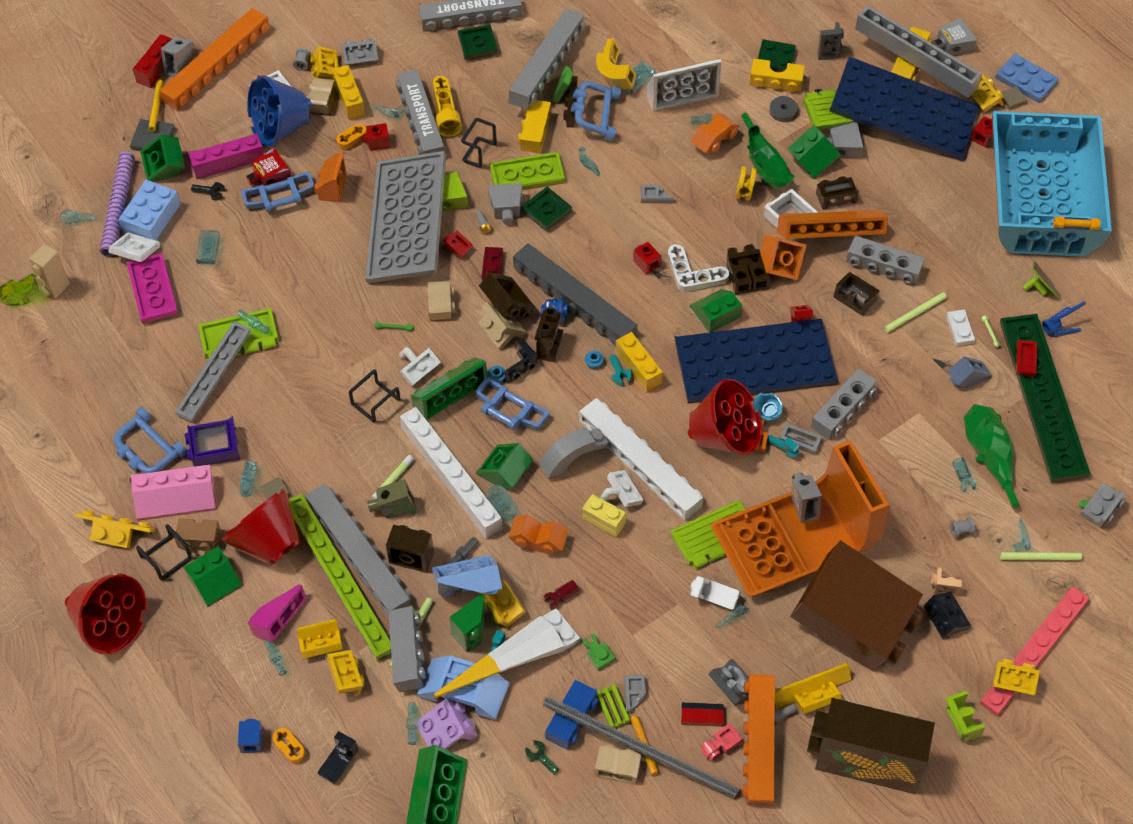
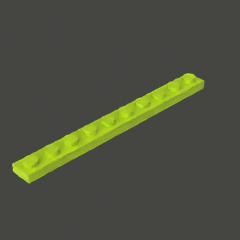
[289,493,391,660]

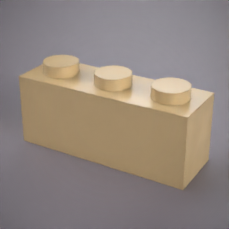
[29,244,70,299]

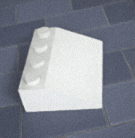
[647,59,722,111]

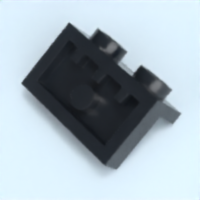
[924,592,971,639]

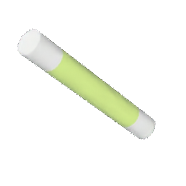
[372,455,414,499]

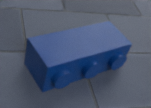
[545,680,599,750]

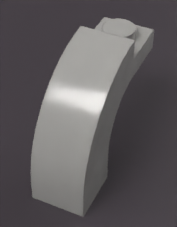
[539,427,608,478]

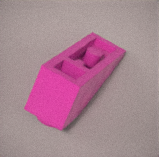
[248,584,307,642]

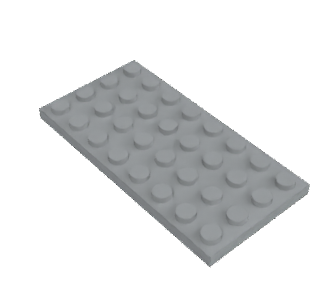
[365,151,446,283]

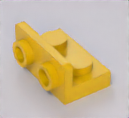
[310,46,338,80]
[972,74,1004,113]
[326,650,364,696]
[992,658,1040,695]

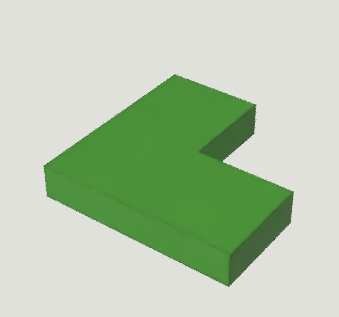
[552,66,573,104]

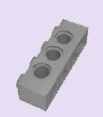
[846,236,925,285]
[811,368,877,440]

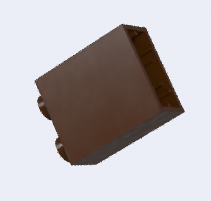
[790,540,924,671]

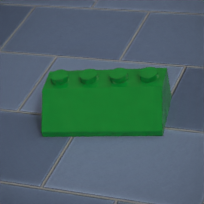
[411,357,487,420]
[406,745,467,824]

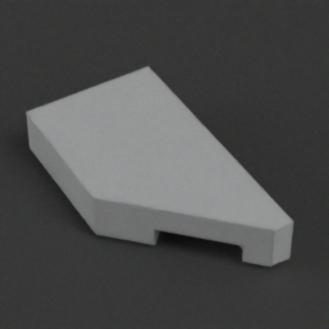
[641,185,674,203]
[624,675,646,714]

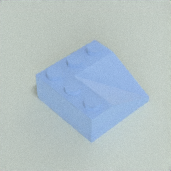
[432,554,502,596]

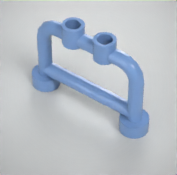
[571,81,621,141]
[114,406,187,473]

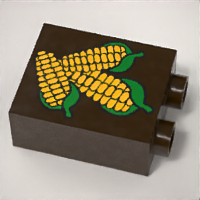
[807,698,935,794]

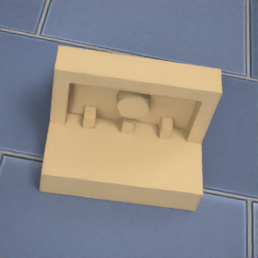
[478,302,527,349]

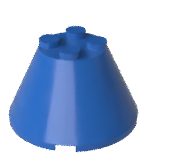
[247,75,311,147]

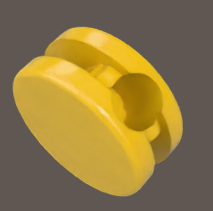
[735,166,756,201]

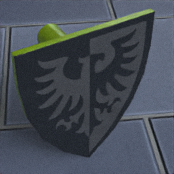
[1022,261,1062,298]

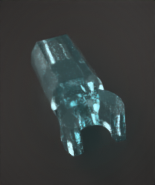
[952,457,976,492]

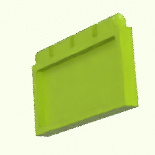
[803,89,860,130]
[198,308,279,359]
[670,500,745,569]

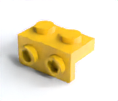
[480,580,526,627]
[296,619,343,659]

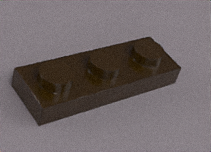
[563,76,578,128]

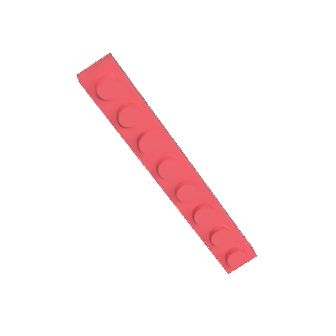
[980,586,1090,716]

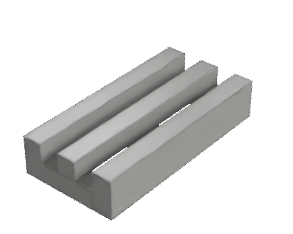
[779,423,822,455]

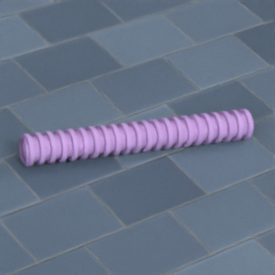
[99,151,135,256]

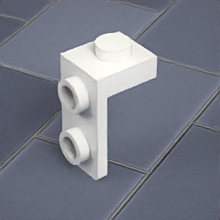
[690,576,740,610]

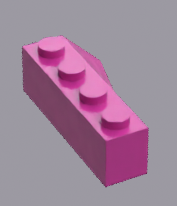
[187,134,263,179]

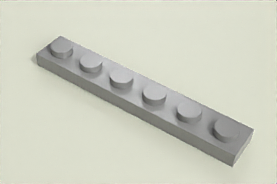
[175,321,251,423]

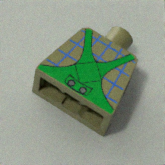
[367,479,417,518]

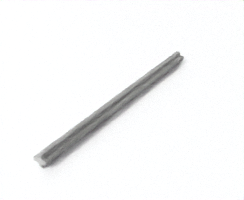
[543,695,739,799]

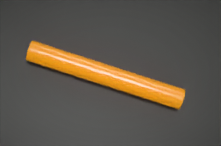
[630,715,659,776]

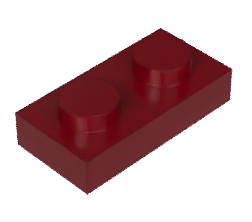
[481,247,503,280]

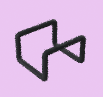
[461,118,497,168]
[349,369,401,422]
[136,524,192,580]

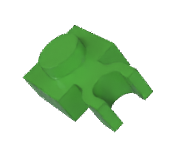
[582,633,615,671]

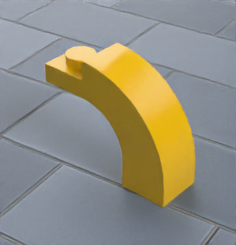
[596,38,636,89]

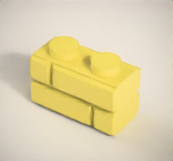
[582,494,626,537]

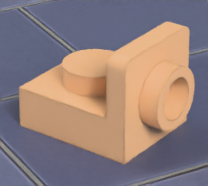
[931,567,962,596]

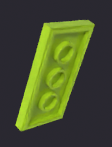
[489,152,566,190]

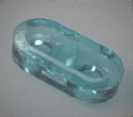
[487,485,516,521]

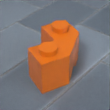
[690,113,739,154]
[508,514,569,554]

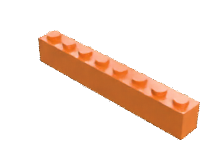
[159,8,270,111]

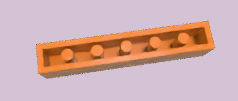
[777,210,888,239]
[743,674,775,805]

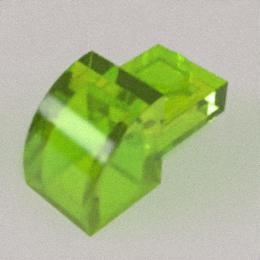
[0,273,39,306]

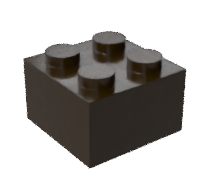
[386,524,434,573]

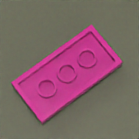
[126,253,178,324]

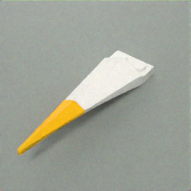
[434,609,580,698]

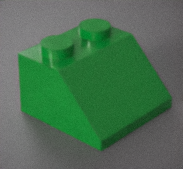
[787,124,841,179]
[140,134,186,182]
[690,289,742,332]
[476,443,533,488]
[184,546,242,607]
[449,593,486,652]

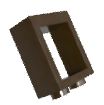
[479,272,535,321]

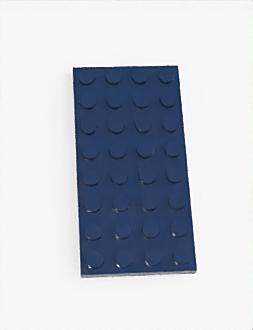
[829,56,979,161]
[674,318,838,404]

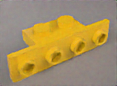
[75,510,156,548]
[775,663,851,714]

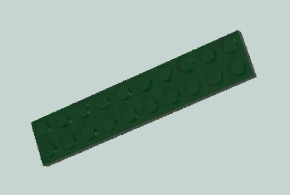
[1000,313,1090,483]

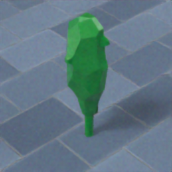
[741,113,795,189]
[963,404,1020,509]

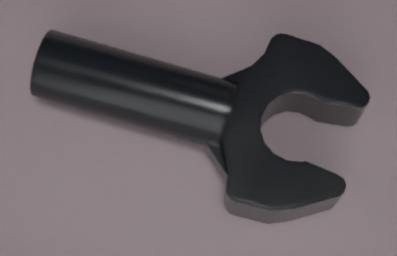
[191,182,226,201]

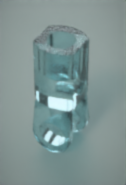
[240,460,258,497]

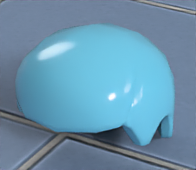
[753,393,783,422]

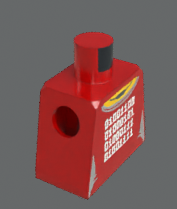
[246,147,291,186]

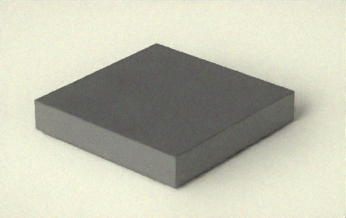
[130,119,175,151]

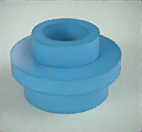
[585,351,604,369]
[487,366,505,384]

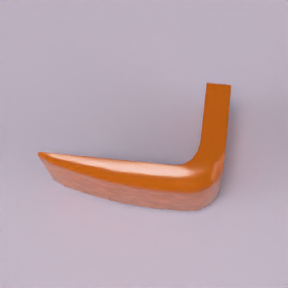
[711,440,889,596]

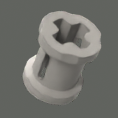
[293,48,311,71]
[950,517,975,538]

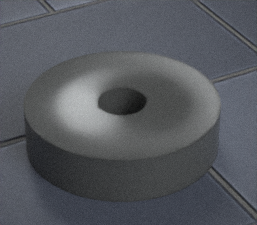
[769,96,798,122]

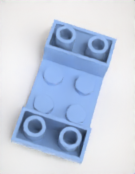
[417,656,509,720]

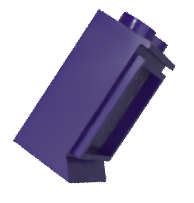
[185,416,240,467]

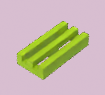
[597,684,630,729]

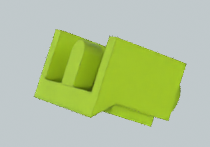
[945,690,985,742]

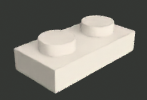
[946,309,975,347]

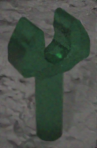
[525,740,559,775]

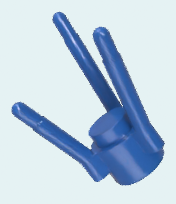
[1042,301,1086,337]

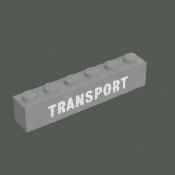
[419,0,522,31]
[395,69,444,155]

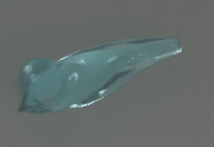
[371,105,404,118]
[578,147,600,176]
[1013,517,1031,552]
[716,598,749,628]

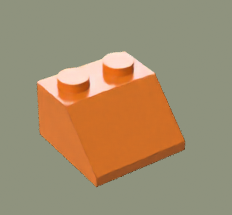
[315,152,347,203]
[760,235,806,280]

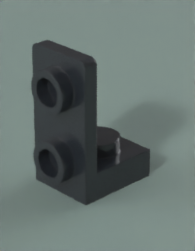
[504,339,537,383]
[318,731,359,784]

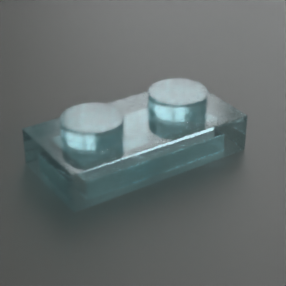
[626,61,655,93]
[196,230,220,264]

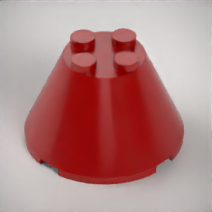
[688,379,762,456]
[221,488,300,566]
[65,573,147,655]

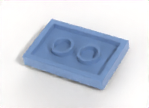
[995,54,1059,103]

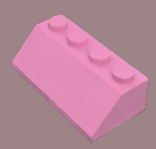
[131,465,216,521]

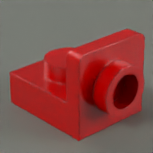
[441,230,473,259]
[790,305,813,322]

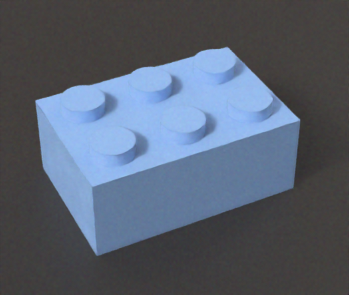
[119,180,181,240]

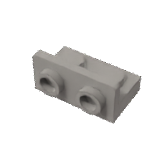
[341,39,379,66]
[1080,482,1126,528]

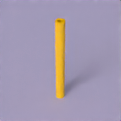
[148,80,164,132]

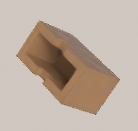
[175,518,221,552]

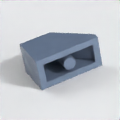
[948,357,992,388]

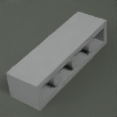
[389,606,425,692]

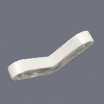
[668,244,729,292]

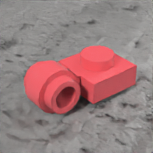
[701,723,743,761]

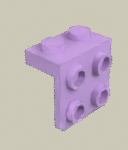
[417,698,478,749]

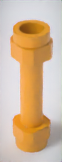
[1053,216,1101,230]

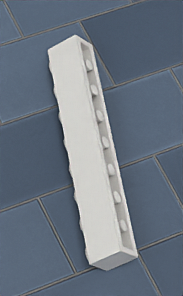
[579,398,703,521]
[400,407,502,539]

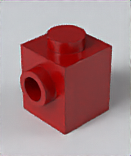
[971,116,993,148]
[363,123,391,151]
[633,242,661,275]

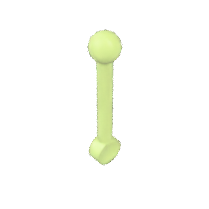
[981,315,1001,348]

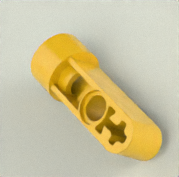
[433,76,462,137]

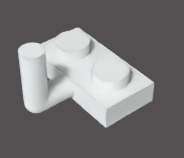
[399,347,441,386]
[600,470,643,508]

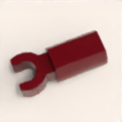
[543,579,579,609]

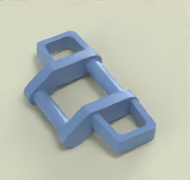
[241,172,315,212]
[476,377,549,430]

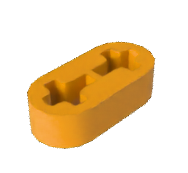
[336,124,366,150]
[272,728,305,764]

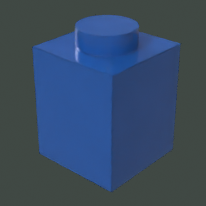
[238,719,263,753]

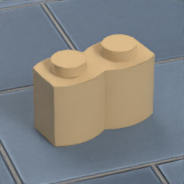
[306,78,336,114]
[428,281,455,320]
[594,744,641,784]

